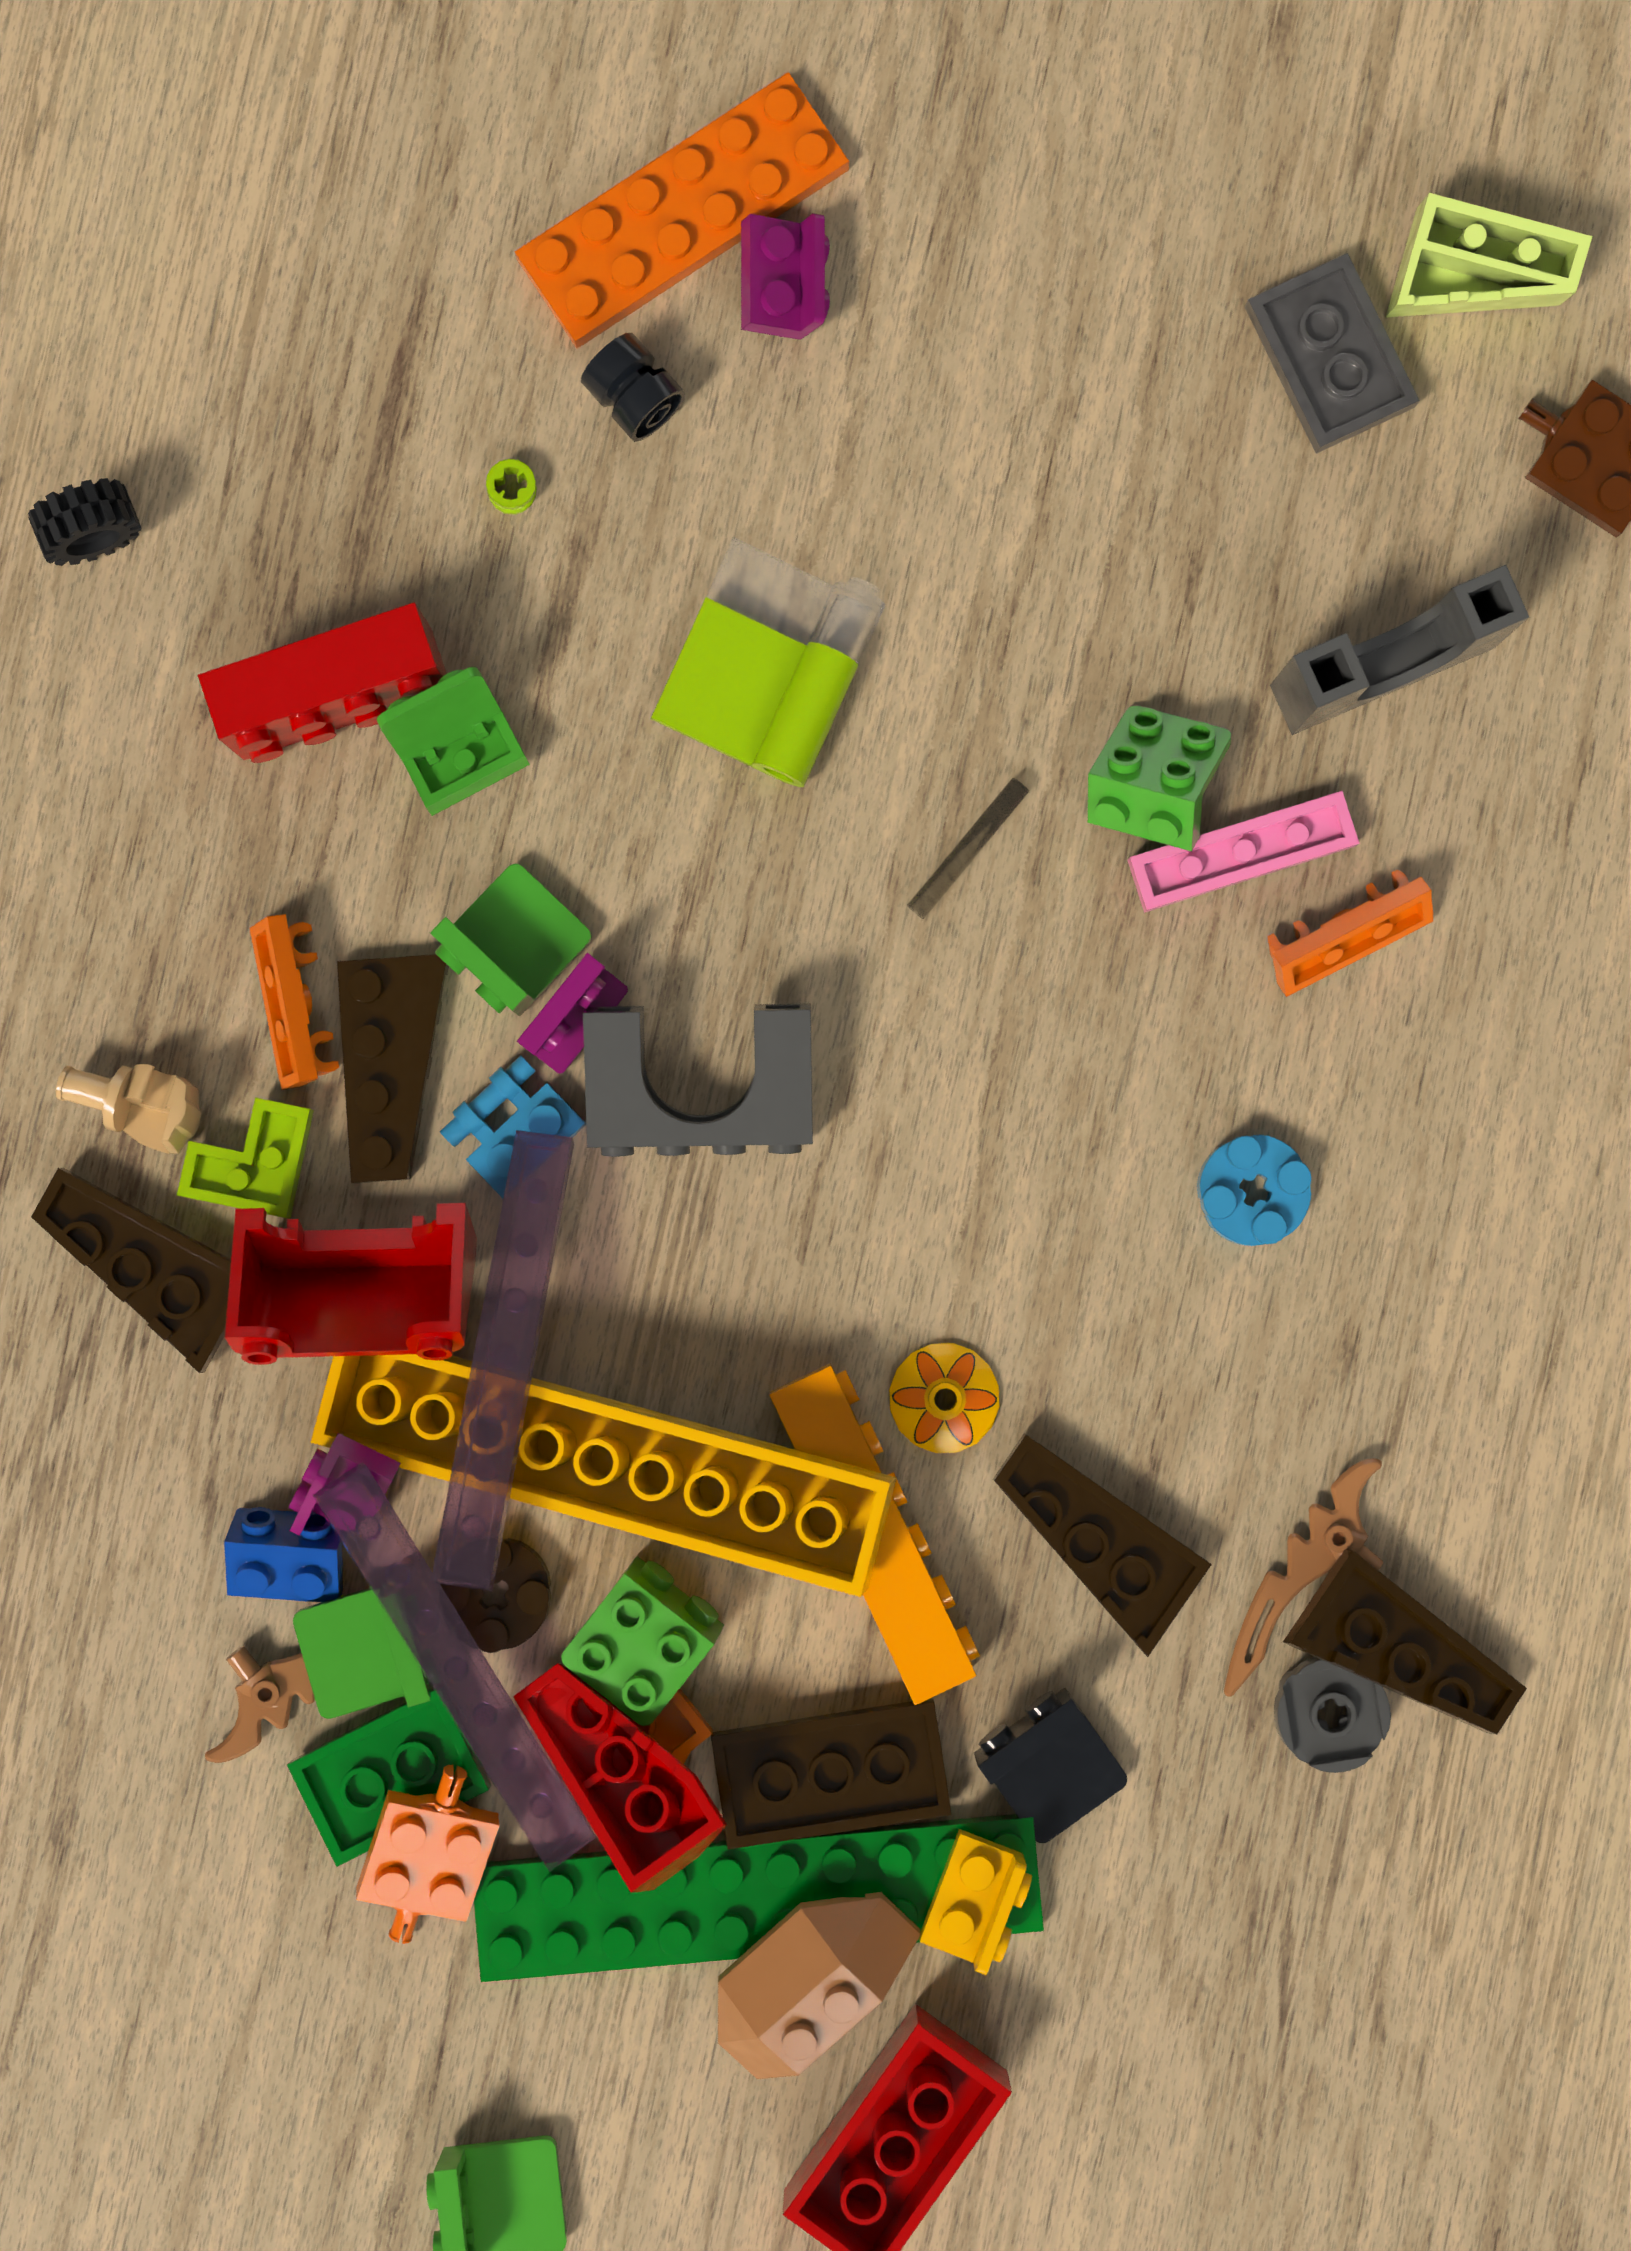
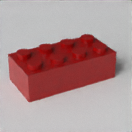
[198,602,447,763]
[783,2004,1012,2251]

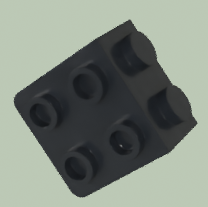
[974,1688,1127,1843]

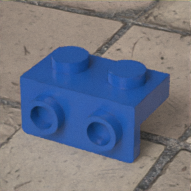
[224,1507,347,1603]

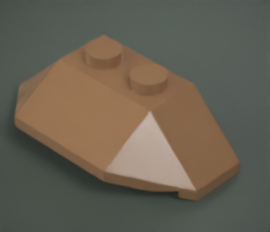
[718,1892,921,2079]

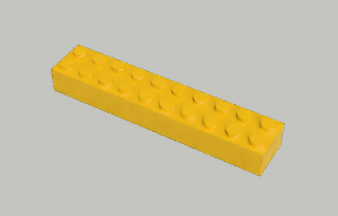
[311,1354,897,1597]

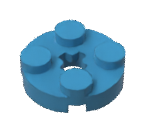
[1197,1135,1311,1246]

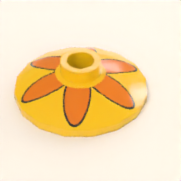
[889,1343,999,1453]

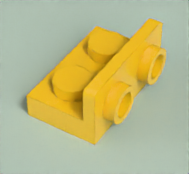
[919,1829,1032,1975]

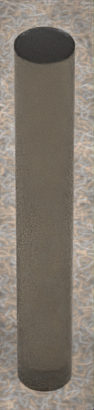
[907,778,1029,919]

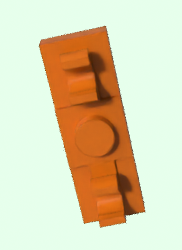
[1268,870,1434,997]
[249,914,339,1090]

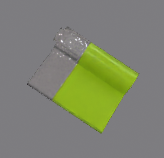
[650,537,885,787]

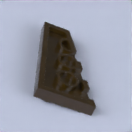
[337,954,449,1184]
[1283,1550,1527,1735]

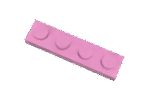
[1127,791,1359,913]

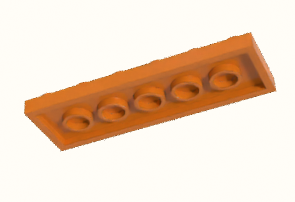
[514,72,849,349]

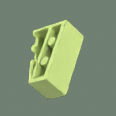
[1385,193,1593,318]

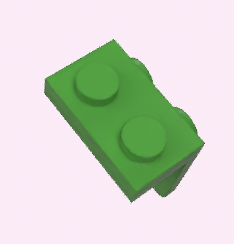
[377,667,530,816]
[1087,706,1231,852]
[430,864,592,1016]
[561,1556,724,1726]
[293,1579,439,1719]
[426,2135,567,2251]

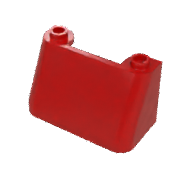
[225,1203,477,1365]

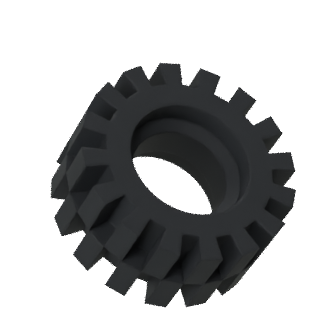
[28,478,141,566]

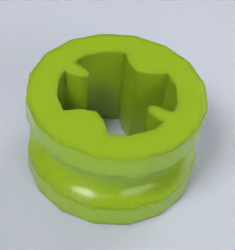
[486,459,537,514]

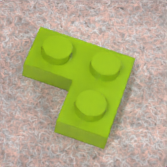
[177,1097,314,1219]

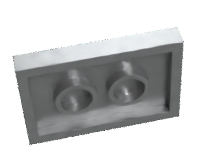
[1245,253,1420,454]

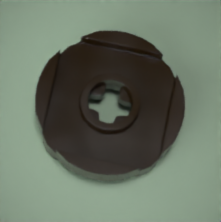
[437,1537,551,1653]

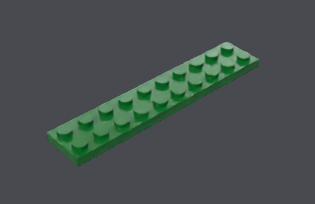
[474,1814,1044,1982]

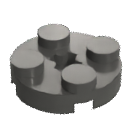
[1274,1657,1391,1773]

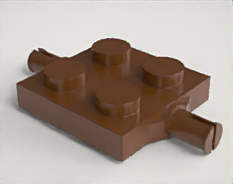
[1518,380,1631,538]

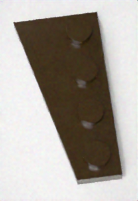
[31,1168,231,1374]
[993,1433,1212,1657]

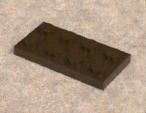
[711,1698,952,1849]

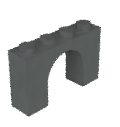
[1270,565,1529,735]
[583,1003,813,1157]

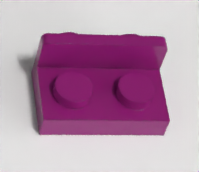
[741,213,830,340]
[516,953,628,1074]
[288,1433,401,1536]

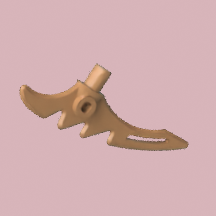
[1224,1458,1383,1697]
[205,1557,412,1763]

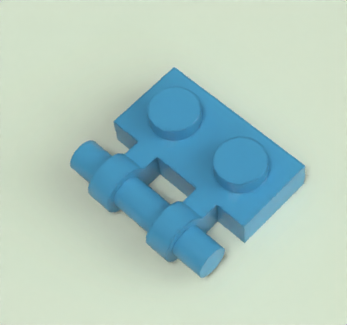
[440,1055,586,1200]

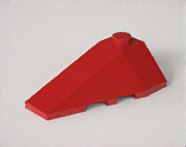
[513,1663,727,1893]

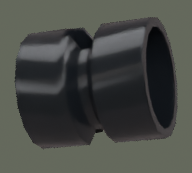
[581,333,686,442]

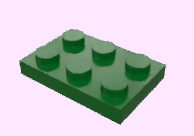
[287,1684,492,1867]

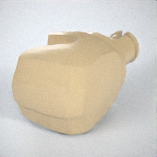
[56,1064,201,1154]

